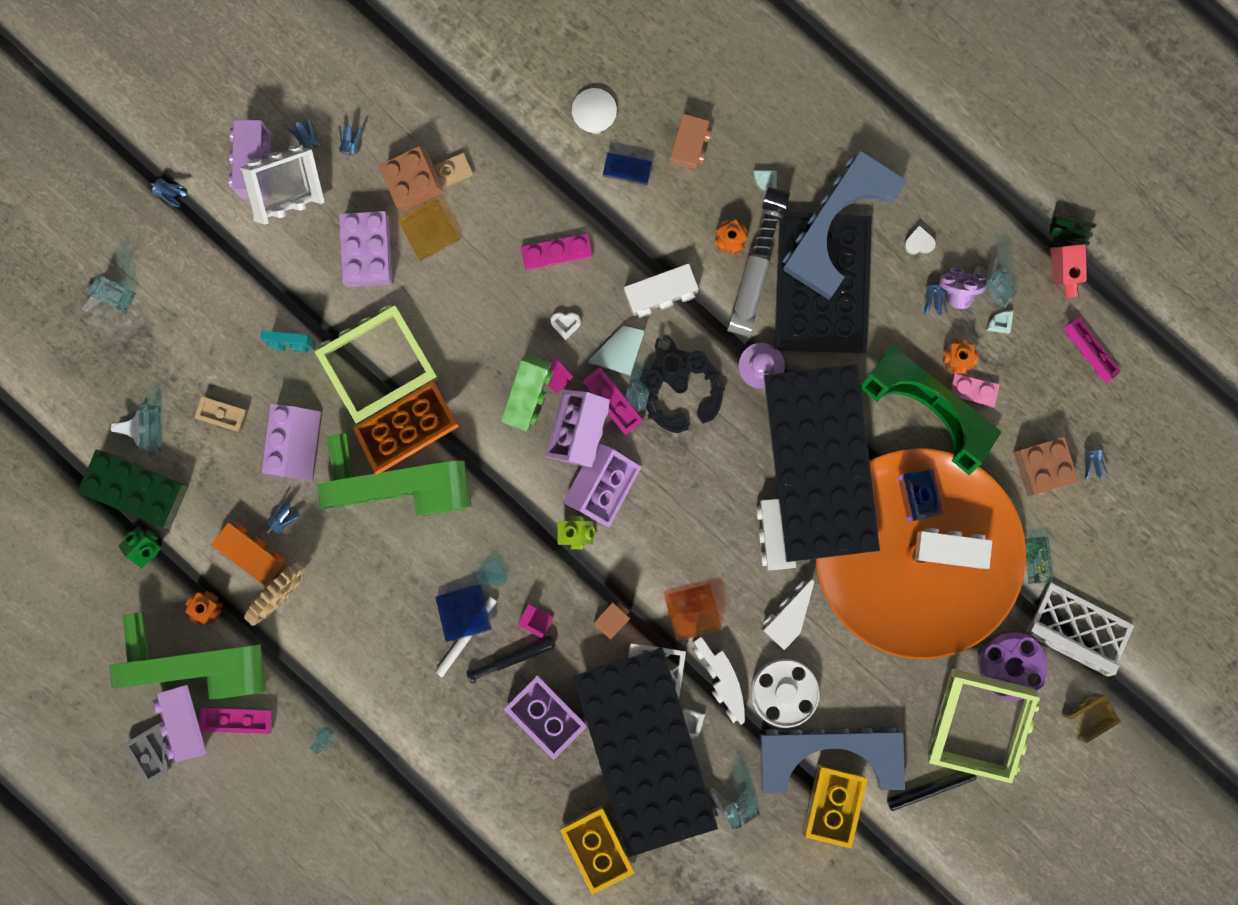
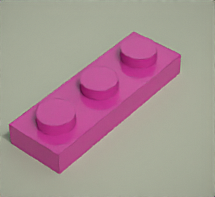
[521,233,592,271]
[1063,317,1121,383]
[582,367,643,436]
[199,707,273,734]

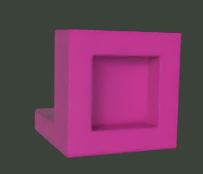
[547,356,574,394]
[517,604,553,638]

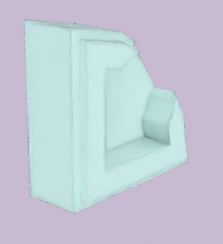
[753,170,777,192]
[986,310,1013,334]

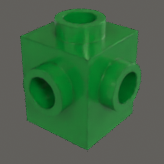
[119,526,161,569]

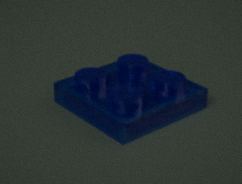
[435,584,492,642]

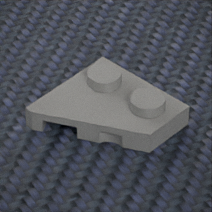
[123,722,169,785]

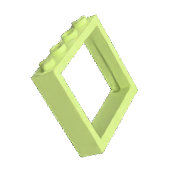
[315,305,439,425]
[927,669,1040,783]

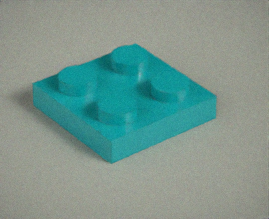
[260,330,316,354]

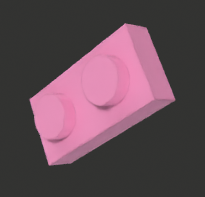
[950,374,1000,408]

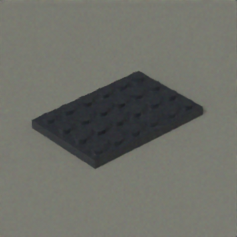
[774,212,872,354]

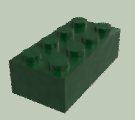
[77,449,189,529]

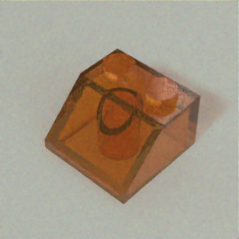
[664,584,722,641]

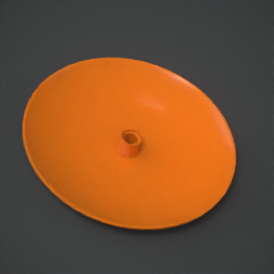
[816,449,1026,660]

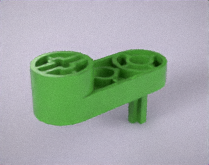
[316,433,472,516]
[109,612,266,700]

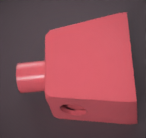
[1050,244,1087,298]

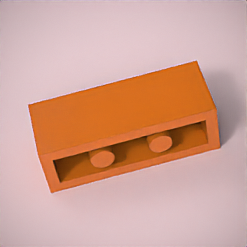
[211,522,288,586]

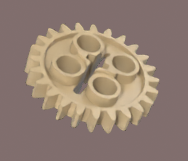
[244,562,307,626]

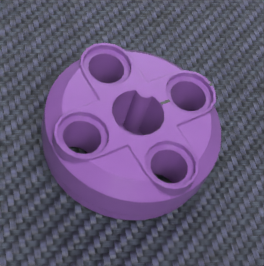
[978,631,1048,700]

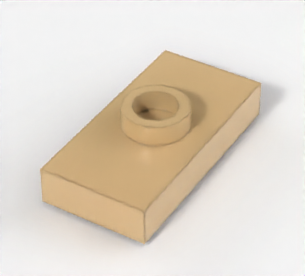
[434,153,473,188]

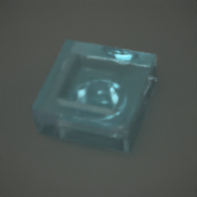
[626,378,650,411]
[310,727,334,754]

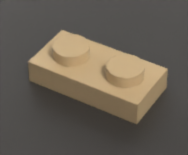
[194,396,247,432]

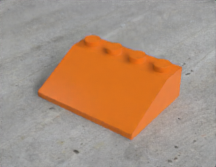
[353,380,459,475]

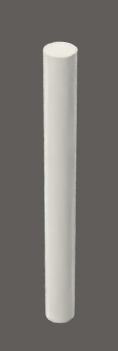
[435,596,497,677]

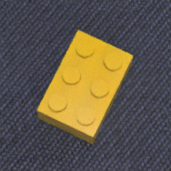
[802,764,868,849]
[560,805,634,895]

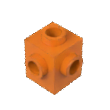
[714,220,749,255]
[943,340,978,374]
[185,591,224,626]

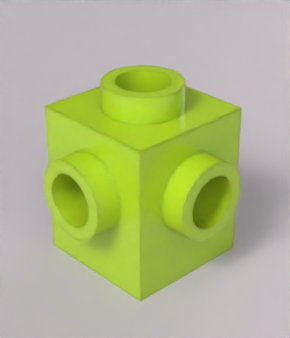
[557,516,595,549]

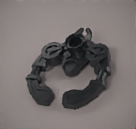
[640,335,725,433]

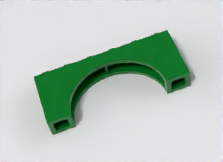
[860,345,1001,476]

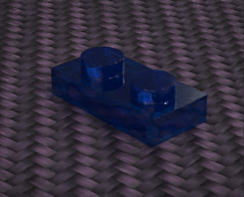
[603,152,652,186]

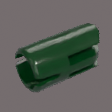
[1049,213,1096,246]

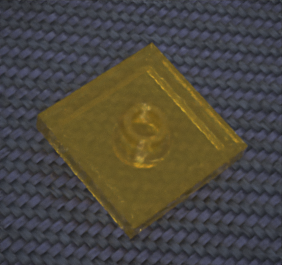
[398,199,460,262]

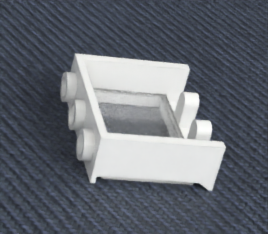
[240,145,325,225]

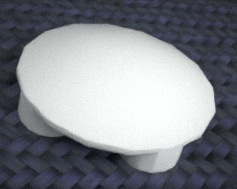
[572,88,617,134]

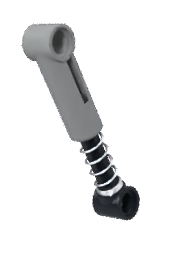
[727,186,790,337]

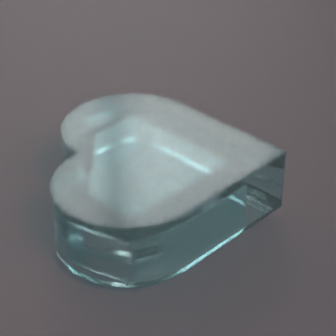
[477,558,508,587]

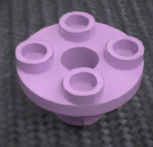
[939,268,987,309]
[738,343,785,389]

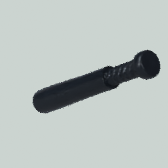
[466,635,555,684]

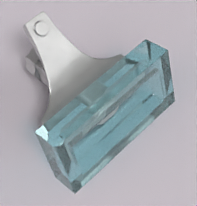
[974,256,1017,310]
[81,274,136,313]
[110,404,161,452]
[709,788,760,829]

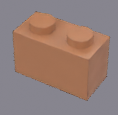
[670,114,712,170]
[593,602,630,640]

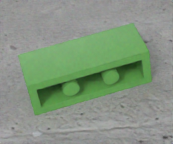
[501,353,553,431]

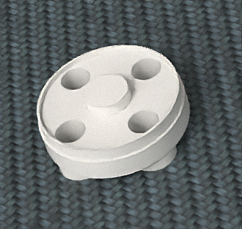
[751,659,819,728]

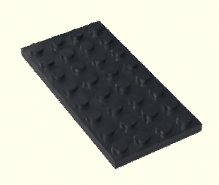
[763,364,880,562]
[572,647,718,858]

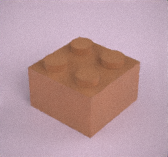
[379,146,445,211]
[1014,437,1079,496]

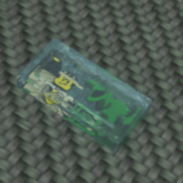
[1025,536,1054,584]

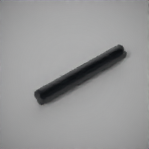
[887,771,977,811]

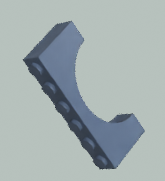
[783,151,907,300]
[760,726,905,793]

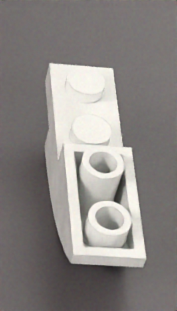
[692,636,745,725]

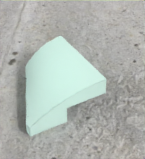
[589,326,645,376]

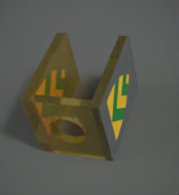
[1062,693,1121,743]

